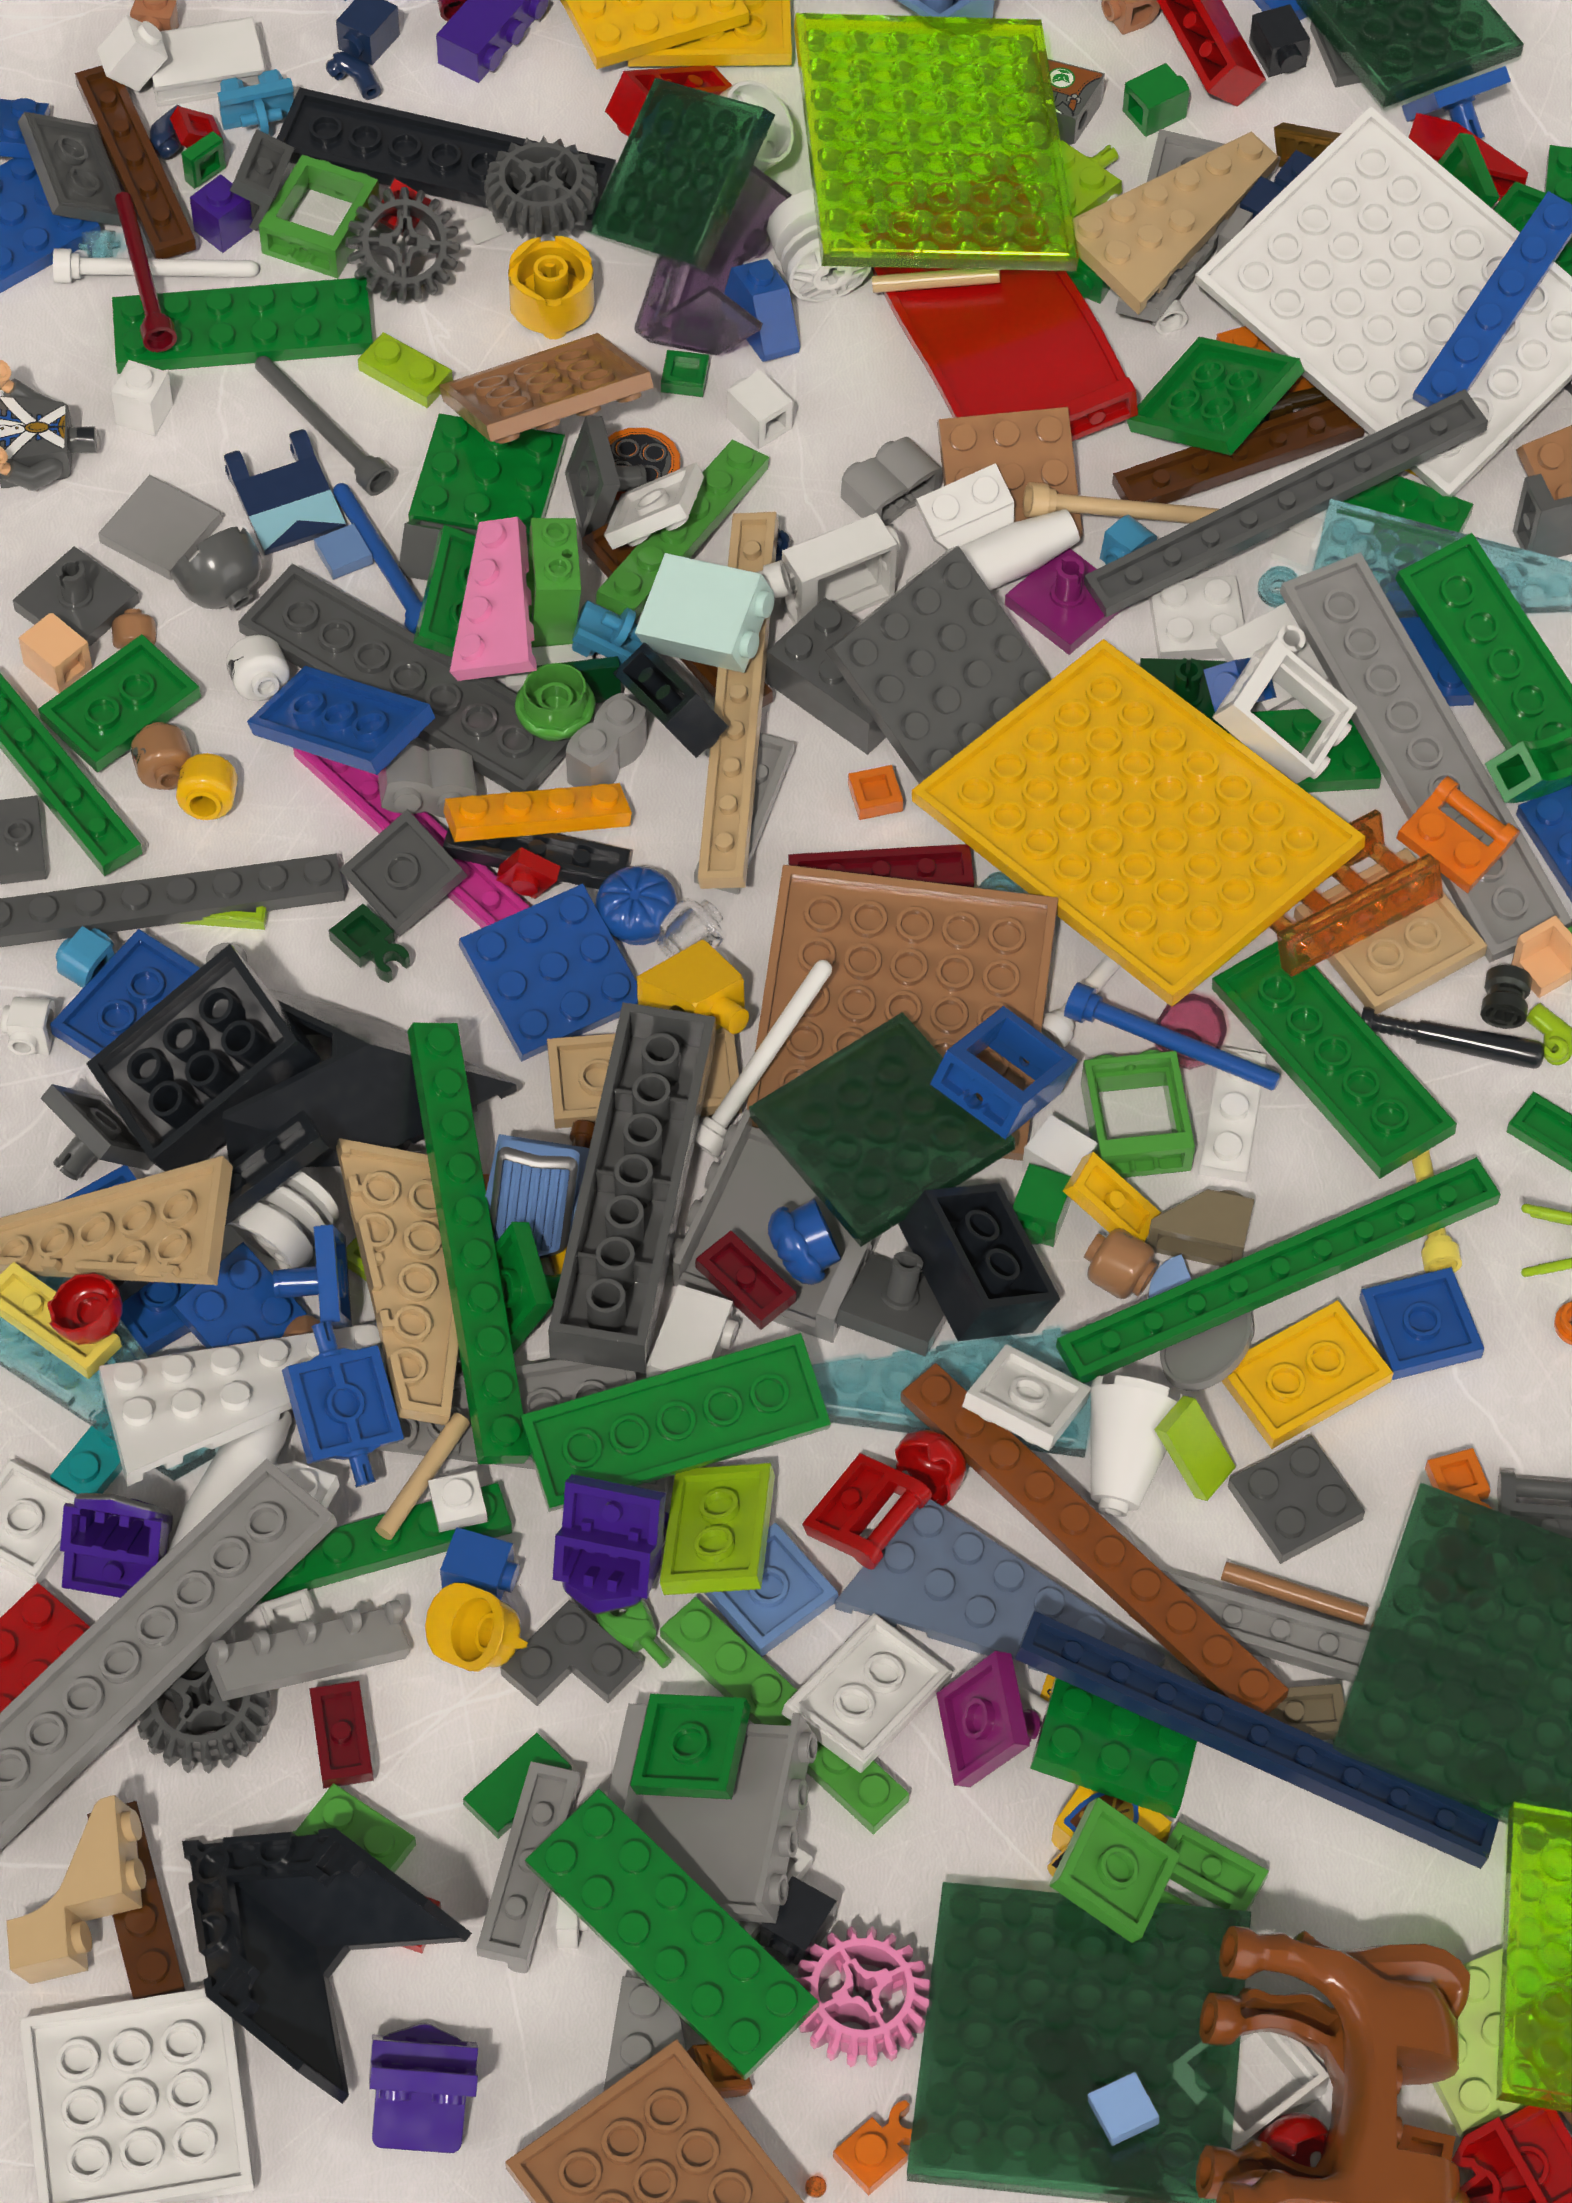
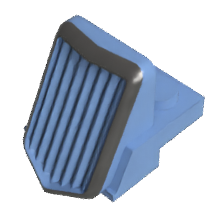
[485,1134,589,1259]

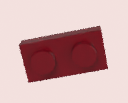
[695,1230,796,1330]
[309,1681,374,1789]

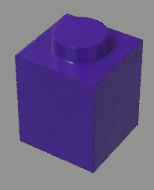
[190,174,253,253]

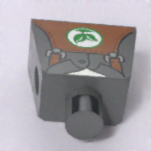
[1019,54,1105,152]

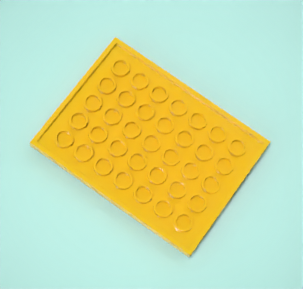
[912,639,1365,1007]

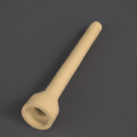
[1023,482,1219,523]

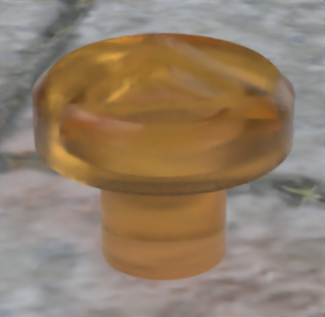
[805,2176,826,2198]

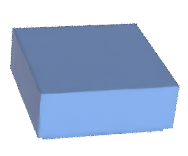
[314,523,373,580]

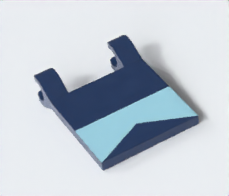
[224,429,346,555]

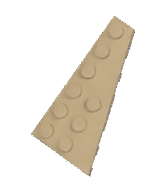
[1058,131,1278,315]
[0,1156,233,1285]

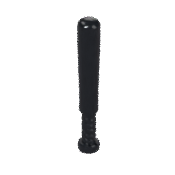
[1361,1007,1544,1069]

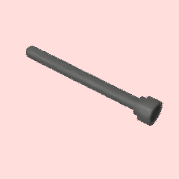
[255,356,394,496]

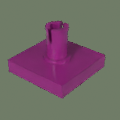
[1005,548,1122,655]
[936,1651,1040,1787]

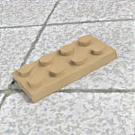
[547,1027,742,1129]

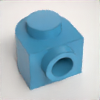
[1100,515,1157,565]
[56,926,114,988]

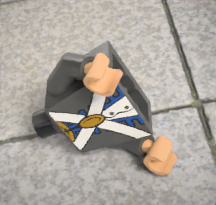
[0,360,97,491]

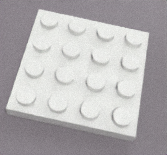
[19,1988,254,2203]

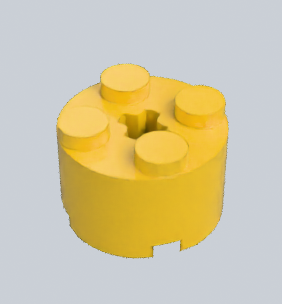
[508,236,594,339]

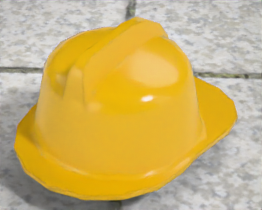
[425,1583,528,1672]

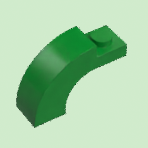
[1485,727,1572,803]

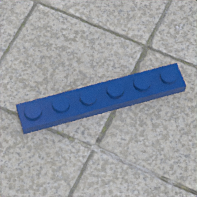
[1412,191,1572,407]

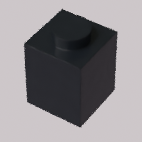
[1249,4,1310,78]
[760,1876,837,1966]

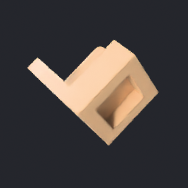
[18,613,92,693]
[1511,915,1572,998]

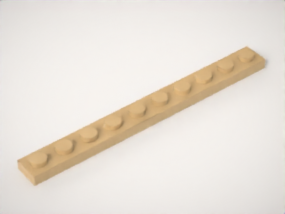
[698,512,779,889]

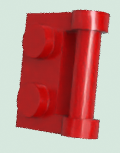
[802,1453,932,1570]

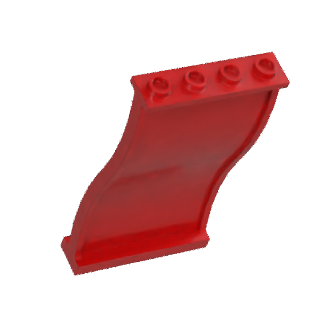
[860,167,1138,441]

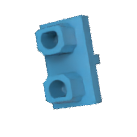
[217,69,294,135]
[572,600,643,666]

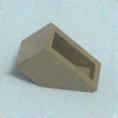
[1147,1189,1254,1267]

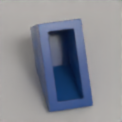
[721,258,800,362]

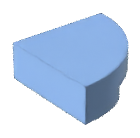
[1148,1254,1191,1299]

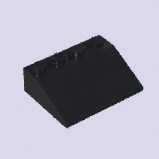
[86,944,322,1172]

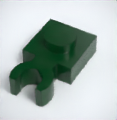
[329,904,410,983]

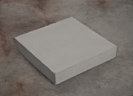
[98,475,222,580]

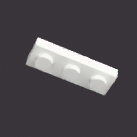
[1199,1047,1267,1182]

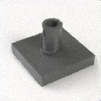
[565,416,646,538]
[13,546,140,647]
[40,1084,154,1180]
[836,1251,946,1356]

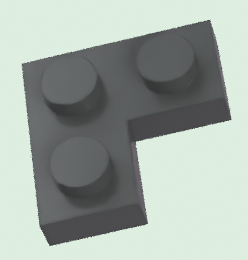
[500,1600,642,1706]

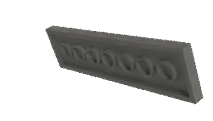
[238,563,571,792]

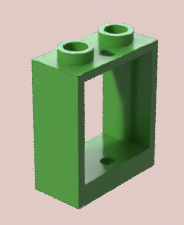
[259,154,380,279]
[526,518,581,648]
[1081,1050,1195,1178]

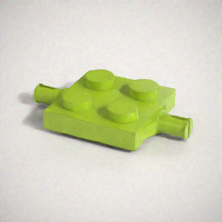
[1016,140,1122,233]

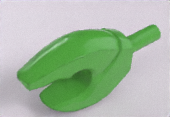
[595,1599,671,1668]

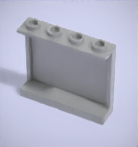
[669,1109,904,1343]
[607,1703,817,1924]

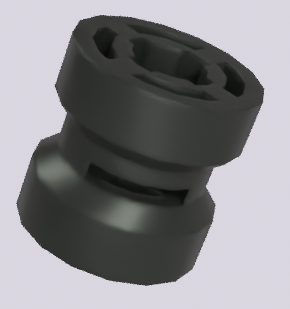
[1480,965,1532,1029]

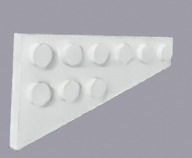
[99,1323,388,1487]

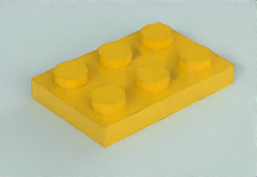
[1222,1300,1393,1449]

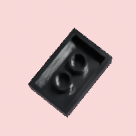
[898,1183,1060,1341]

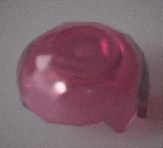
[1153,994,1227,1070]

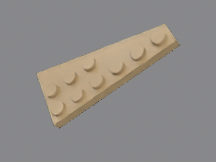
[336,1138,458,1425]

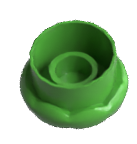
[515,663,596,741]

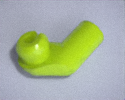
[1526,1003,1572,1065]

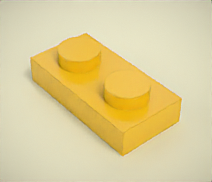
[1063,1152,1161,1242]

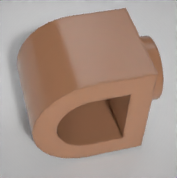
[130,0,179,31]
[1101,0,1160,35]

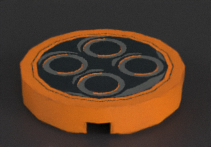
[608,428,680,501]

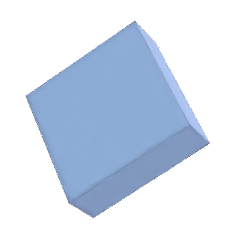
[1088,2072,1159,2146]

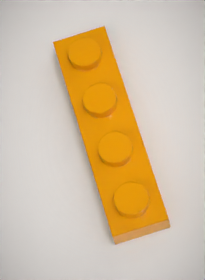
[443,783,632,842]

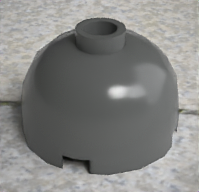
[171,526,262,610]

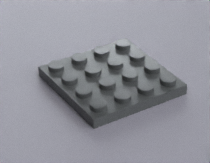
[825,546,1052,784]

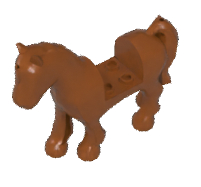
[1196,1926,1472,2203]

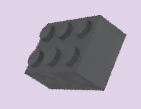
[766,597,886,755]

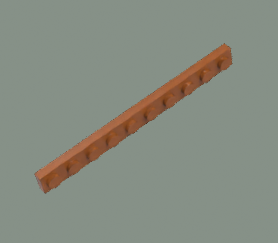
[900,1363,1289,1715]

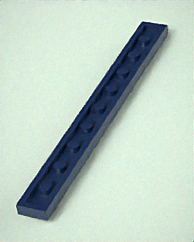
[1014,1610,1499,1869]

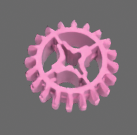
[795,1926,932,2067]

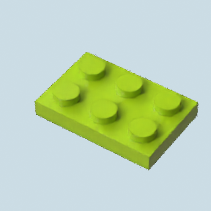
[660,1463,775,1595]

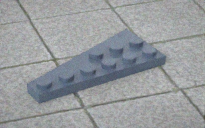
[835,1499,1166,1673]

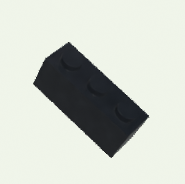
[613,642,729,758]

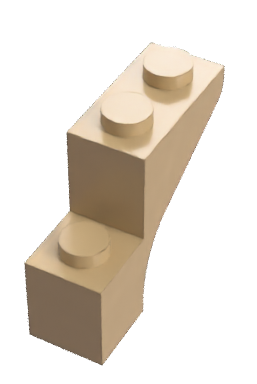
[6,1795,146,1984]

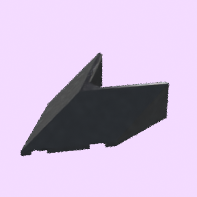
[222,989,517,1167]
[182,1828,472,2104]

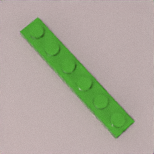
[596,439,769,620]
[660,1597,909,1835]

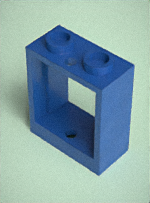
[930,1006,1078,1139]

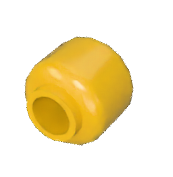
[176,753,238,820]

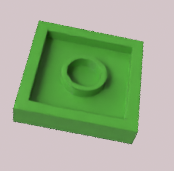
[1049,1797,1180,1943]

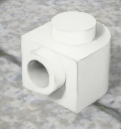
[1,997,56,1056]

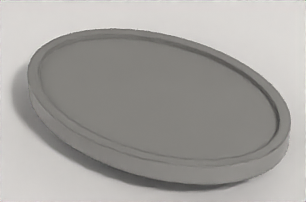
[1160,1312,1253,1391]

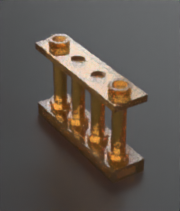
[1269,809,1443,977]

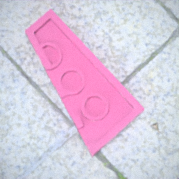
[450,517,537,681]

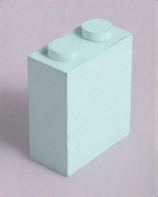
[635,553,774,673]

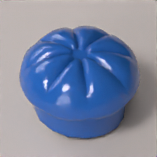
[595,866,677,945]
[768,1198,841,1285]

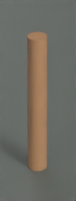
[1221,1561,1369,1626]

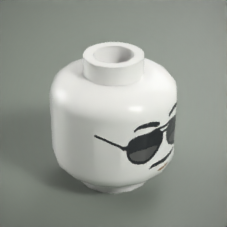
[226,635,289,701]

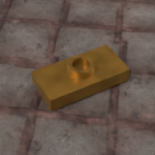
[1273,122,1342,167]

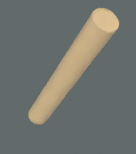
[872,266,1001,293]
[375,1413,470,1540]

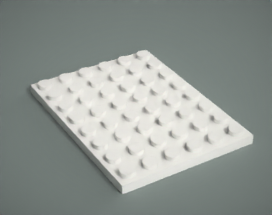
[1195,106,1572,497]

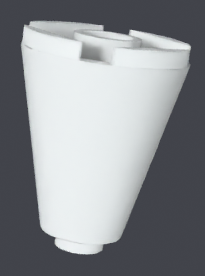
[1091,1375,1183,1517]

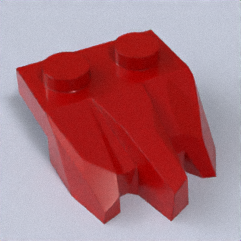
[1451,2095,1572,2203]

